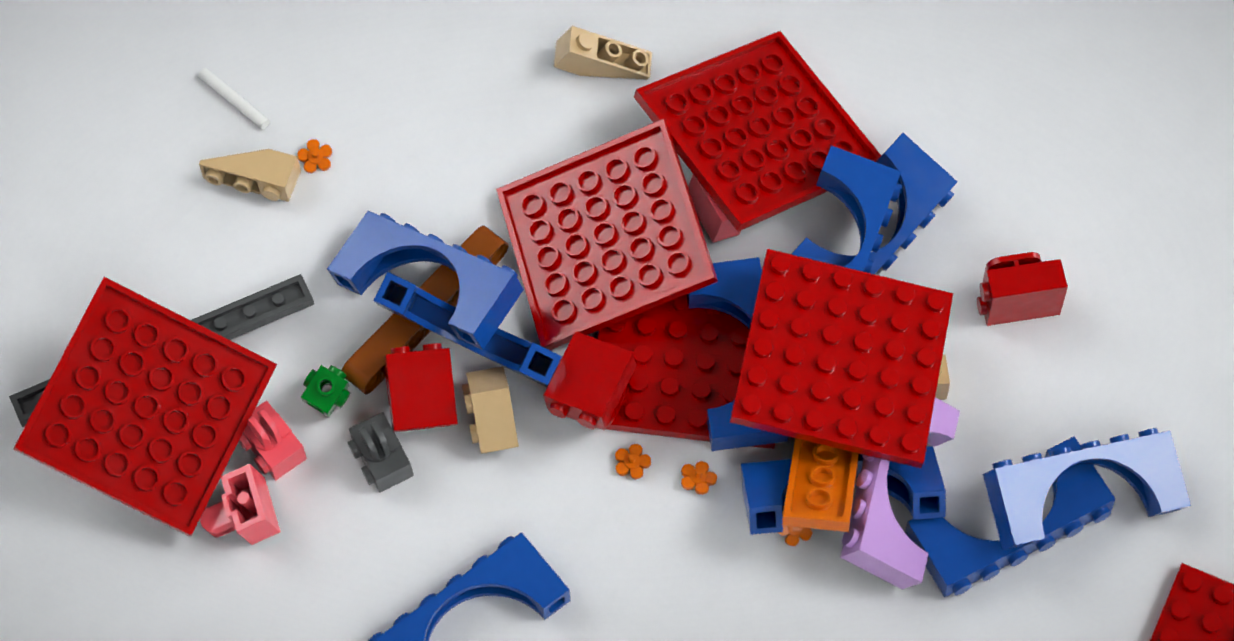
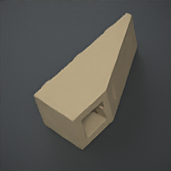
[554,26,652,80]
[199,149,301,202]

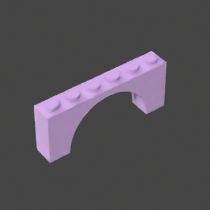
[840,397,960,589]

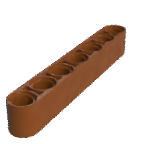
[341,225,509,394]

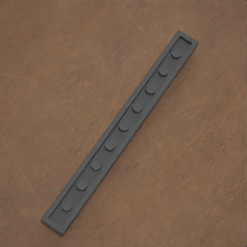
[9,274,314,427]

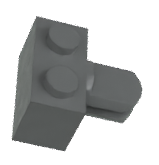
[347,412,414,493]

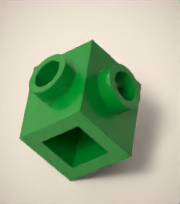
[301,365,351,417]

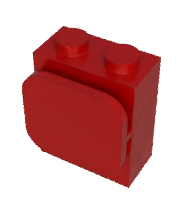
[977,252,1068,326]
[543,331,637,430]
[384,343,458,432]

